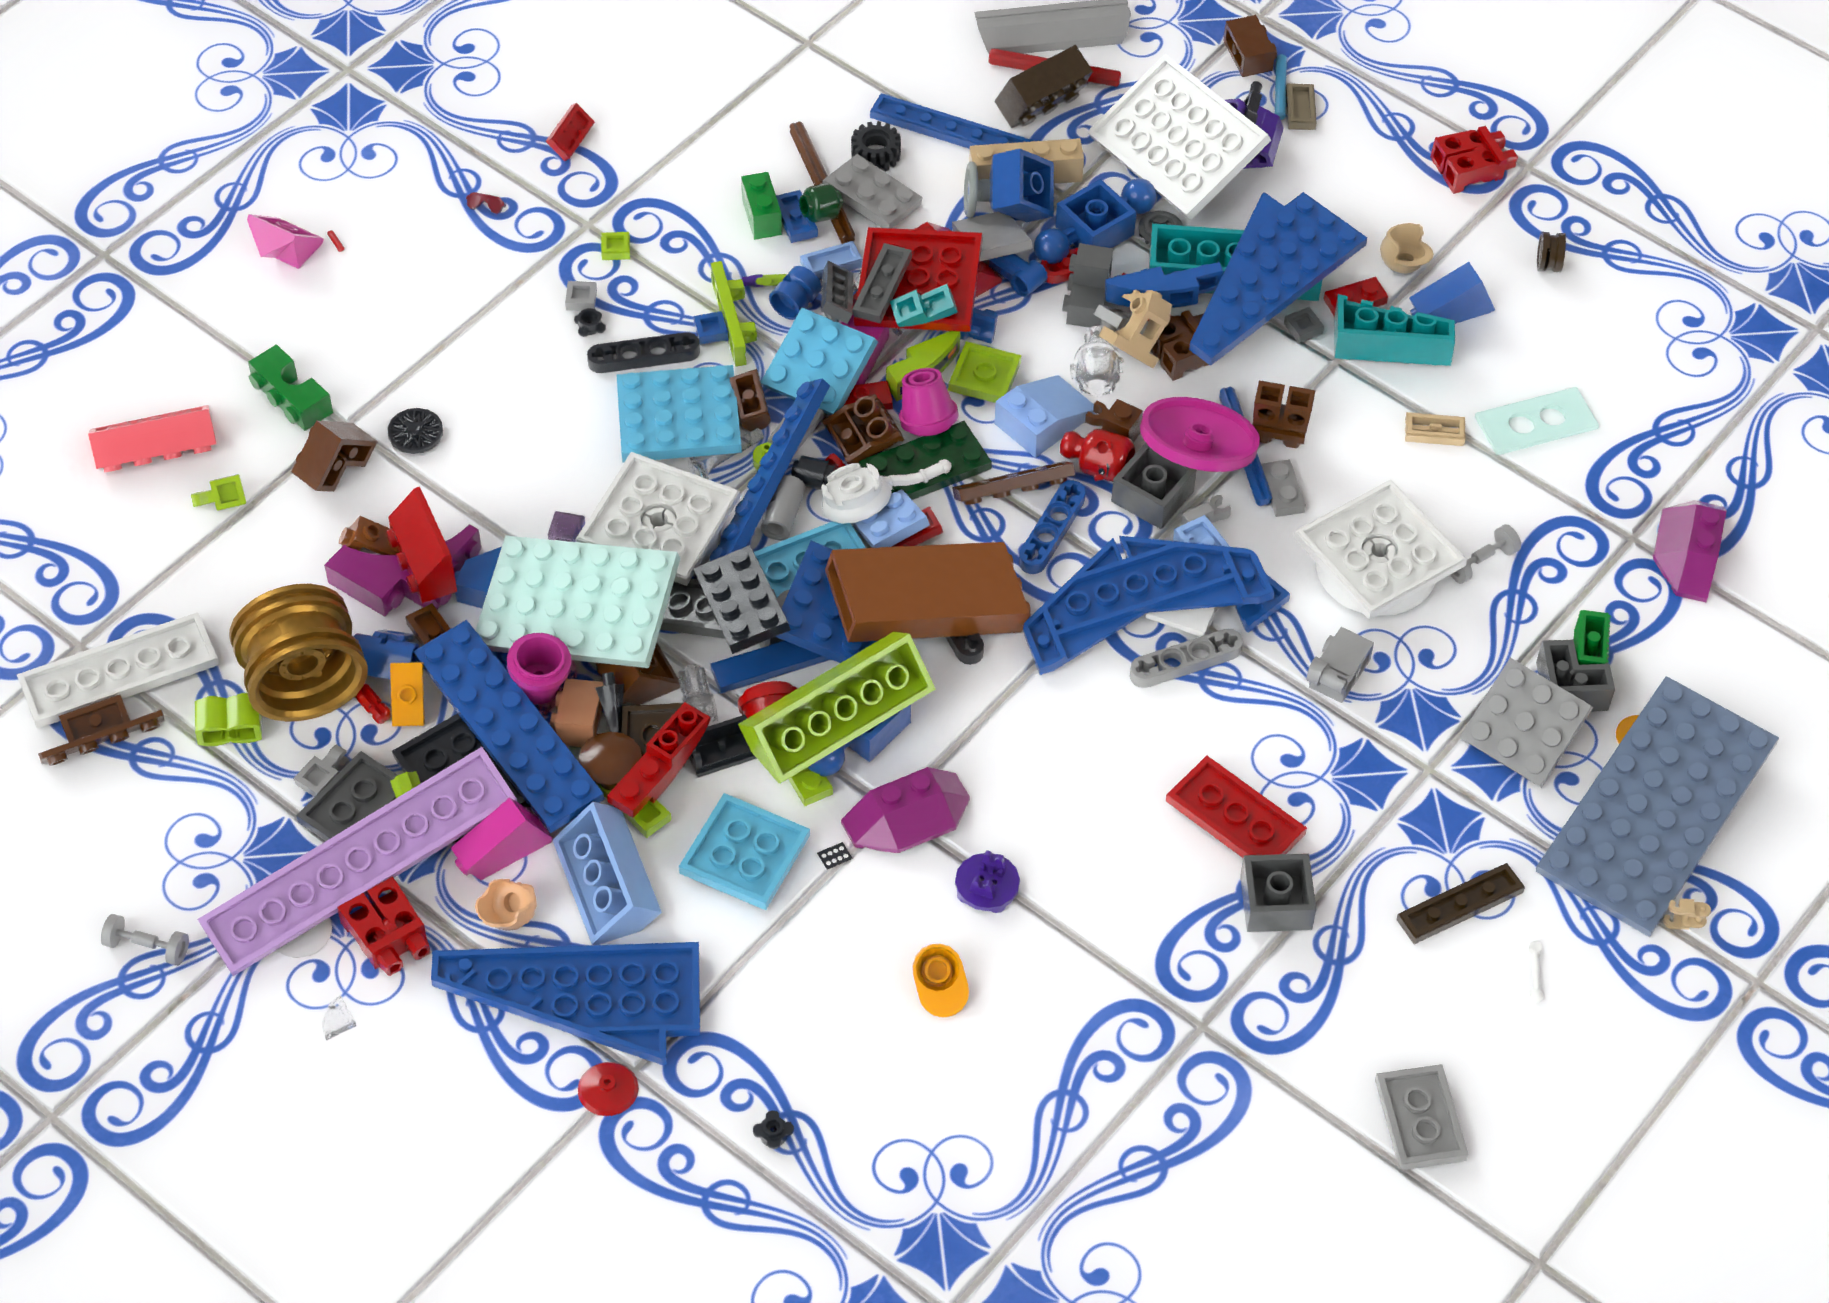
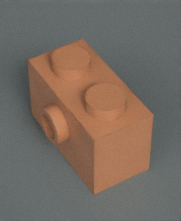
[550,678,603,747]

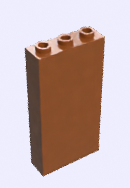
[825,542,1031,642]

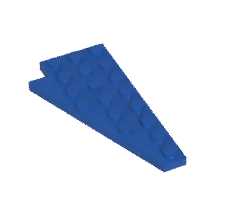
[1189,192,1368,366]
[431,942,700,1065]

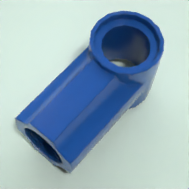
[989,254,1048,297]

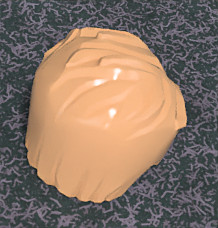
[475,879,537,931]

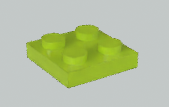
[948,341,1022,403]

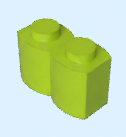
[195,693,262,746]

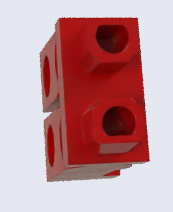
[1430,125,1518,194]
[337,876,430,976]

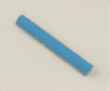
[1275,54,1287,120]

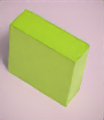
[601,232,630,260]

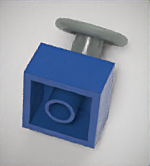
[964,148,1054,223]

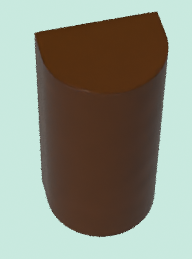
[729,369,771,432]

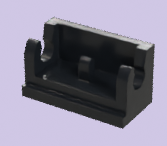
[689,715,757,778]

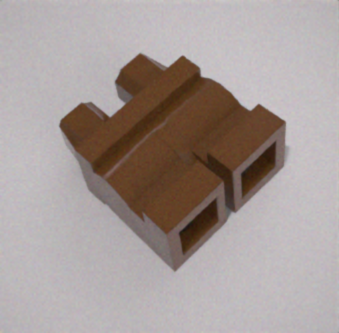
[1150,309,1209,381]
[1252,380,1316,449]

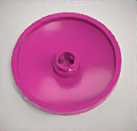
[1140,397,1260,472]

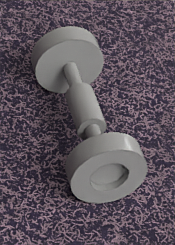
[1450,524,1521,584]
[101,914,189,966]

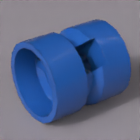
[769,266,822,320]

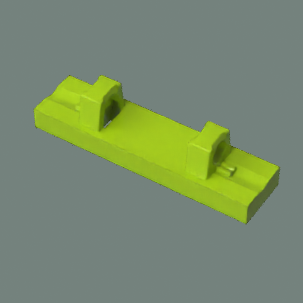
[710,261,757,367]

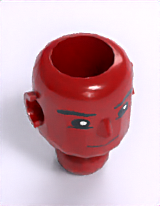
[1060,429,1135,482]

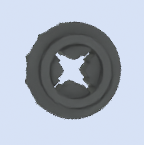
[1138,211,1183,244]

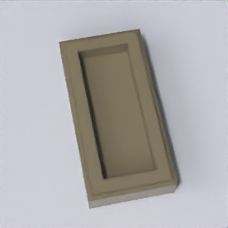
[1286,83,1317,130]

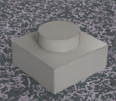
[565,281,597,311]

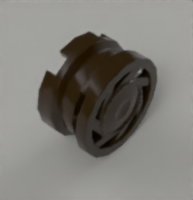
[1536,231,1566,273]

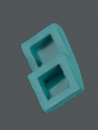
[890,284,958,327]

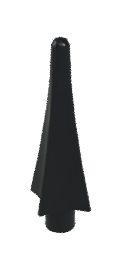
[595,672,624,733]

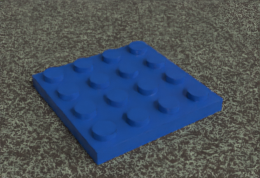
[776,540,877,663]

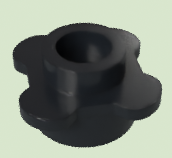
[574,308,606,337]
[753,1110,794,1149]

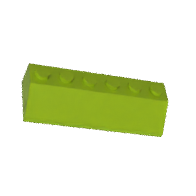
[738,632,936,784]

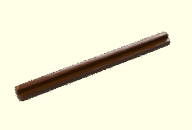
[789,121,855,244]

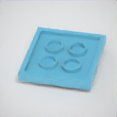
[761,308,878,415]
[678,793,810,910]

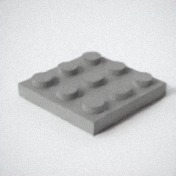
[1460,657,1593,788]

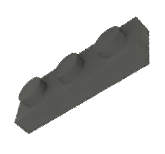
[852,243,912,324]

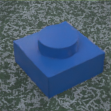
[694,311,728,345]

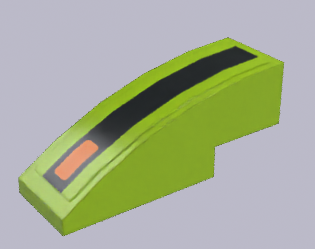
[886,331,961,401]

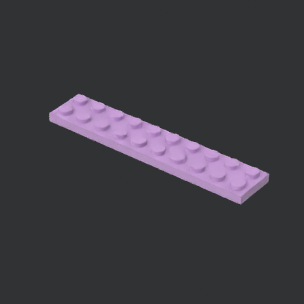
[197,747,517,976]

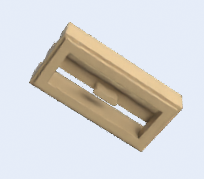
[1405,412,1465,446]

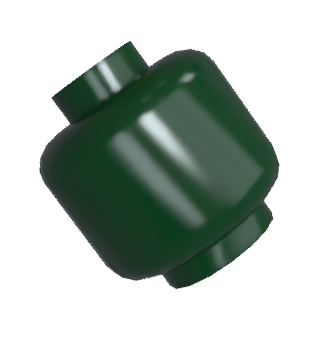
[799,183,843,223]

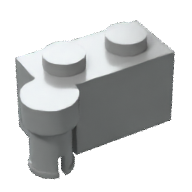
[1306,626,1374,703]

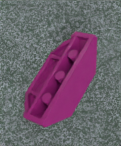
[1653,500,1727,603]
[841,767,970,853]

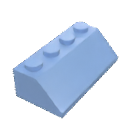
[552,802,662,945]

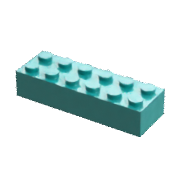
[1149,224,1323,301]

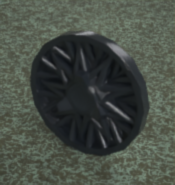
[387,408,443,454]

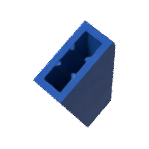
[1409,262,1495,324]

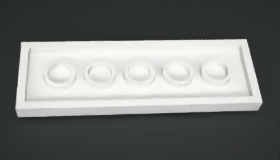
[17,612,220,729]

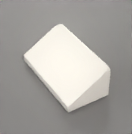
[1145,607,1216,636]

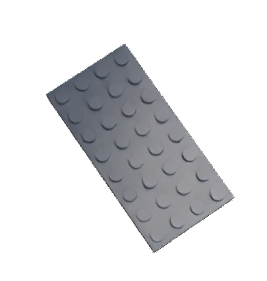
[1535,676,1779,937]

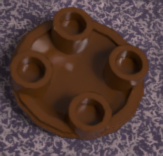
[578,731,642,790]

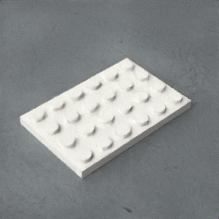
[1087,54,1271,220]

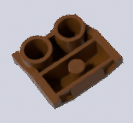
[822,394,905,465]

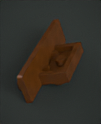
[38,694,164,766]

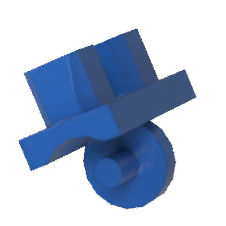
[960,308,998,344]

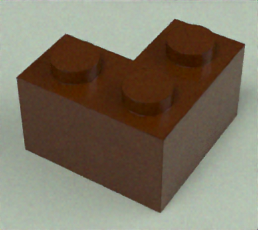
[291,420,378,492]

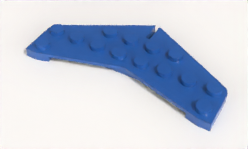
[1023,535,1274,675]

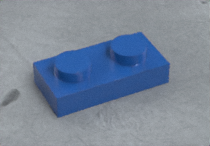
[776,190,818,243]

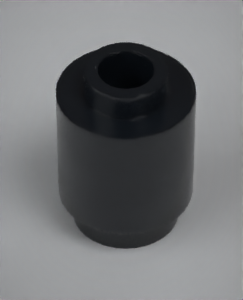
[791,455,837,490]

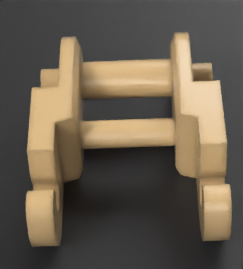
[1663,898,1711,930]

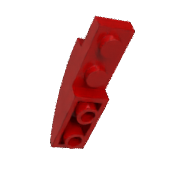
[607,702,711,818]

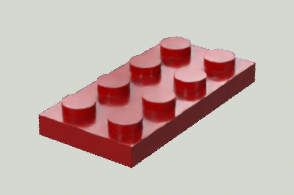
[1166,755,1307,858]

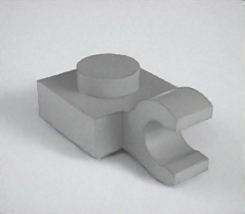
[1181,495,1231,526]
[293,744,350,797]

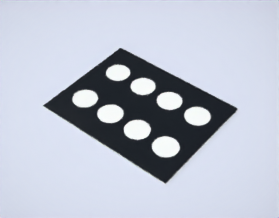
[817,842,853,870]

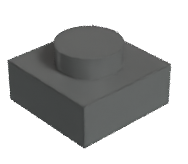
[1284,306,1324,343]

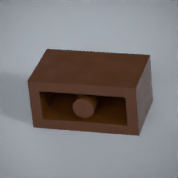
[1223,15,1277,77]

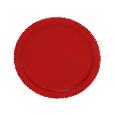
[578,1062,639,1116]

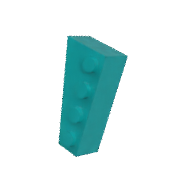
[1334,294,1456,366]

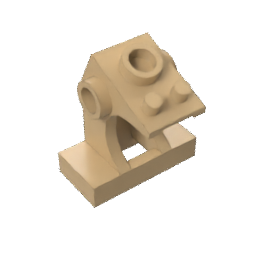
[1098,290,1172,368]

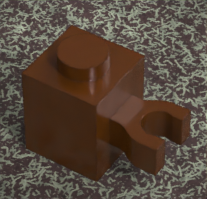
[1085,399,1143,442]

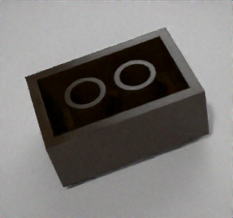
[994,44,1093,128]

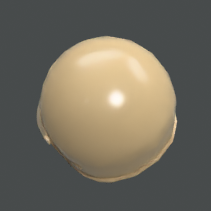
[1380,223,1434,274]

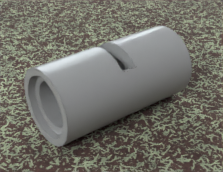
[761,475,806,541]

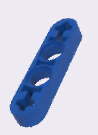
[1019,480,1086,574]

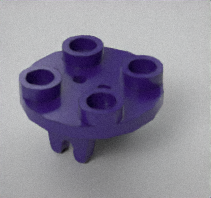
[955,850,1020,913]

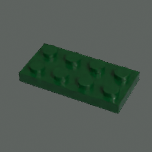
[859,420,992,500]

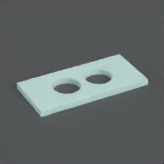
[1475,387,1599,456]

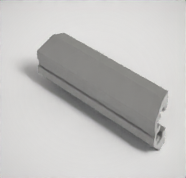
[974,0,1131,54]

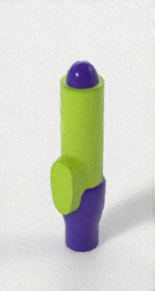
[742,274,787,287]

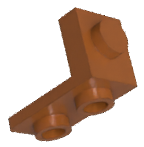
[338,516,399,555]

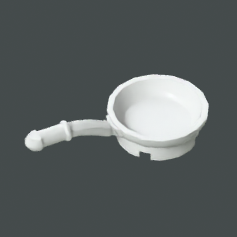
[821,459,952,524]

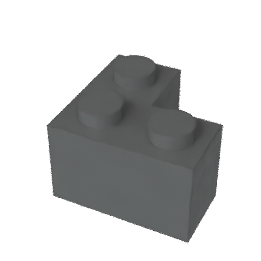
[1062,243,1114,330]
[1536,639,1615,712]

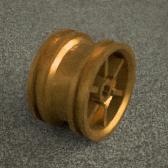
[229,583,368,722]

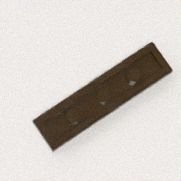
[1396,863,1525,945]

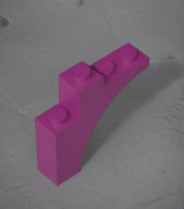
[324,524,482,617]

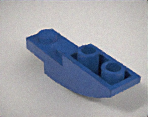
[1105,262,1223,308]

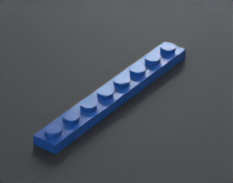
[709,378,830,561]

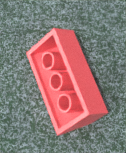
[88,405,216,472]

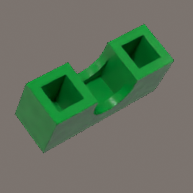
[248,344,333,431]

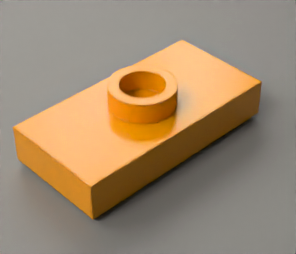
[390,662,425,727]

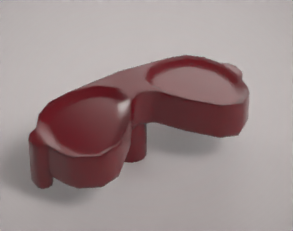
[466,192,506,214]

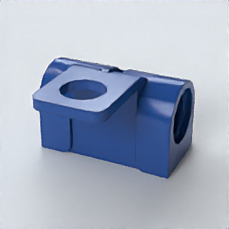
[354,629,419,680]

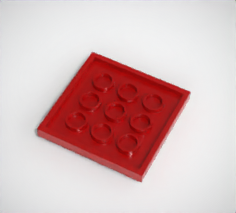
[854,227,983,332]

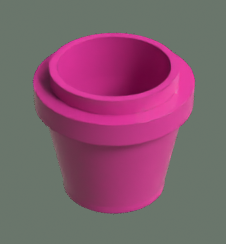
[899,368,959,436]
[507,633,571,704]

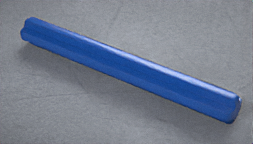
[1219,386,1272,506]

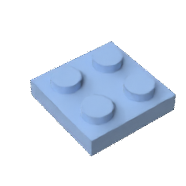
[852,489,930,548]

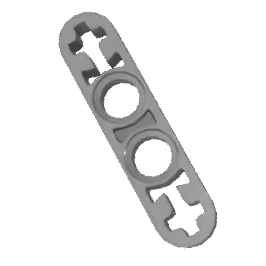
[1129,629,1243,688]

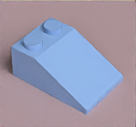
[994,375,1097,458]

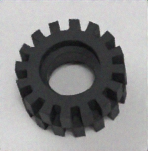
[851,121,901,172]

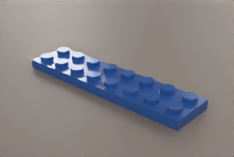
[413,619,605,834]

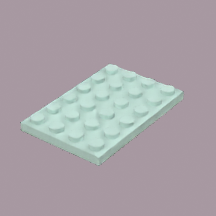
[475,535,681,668]

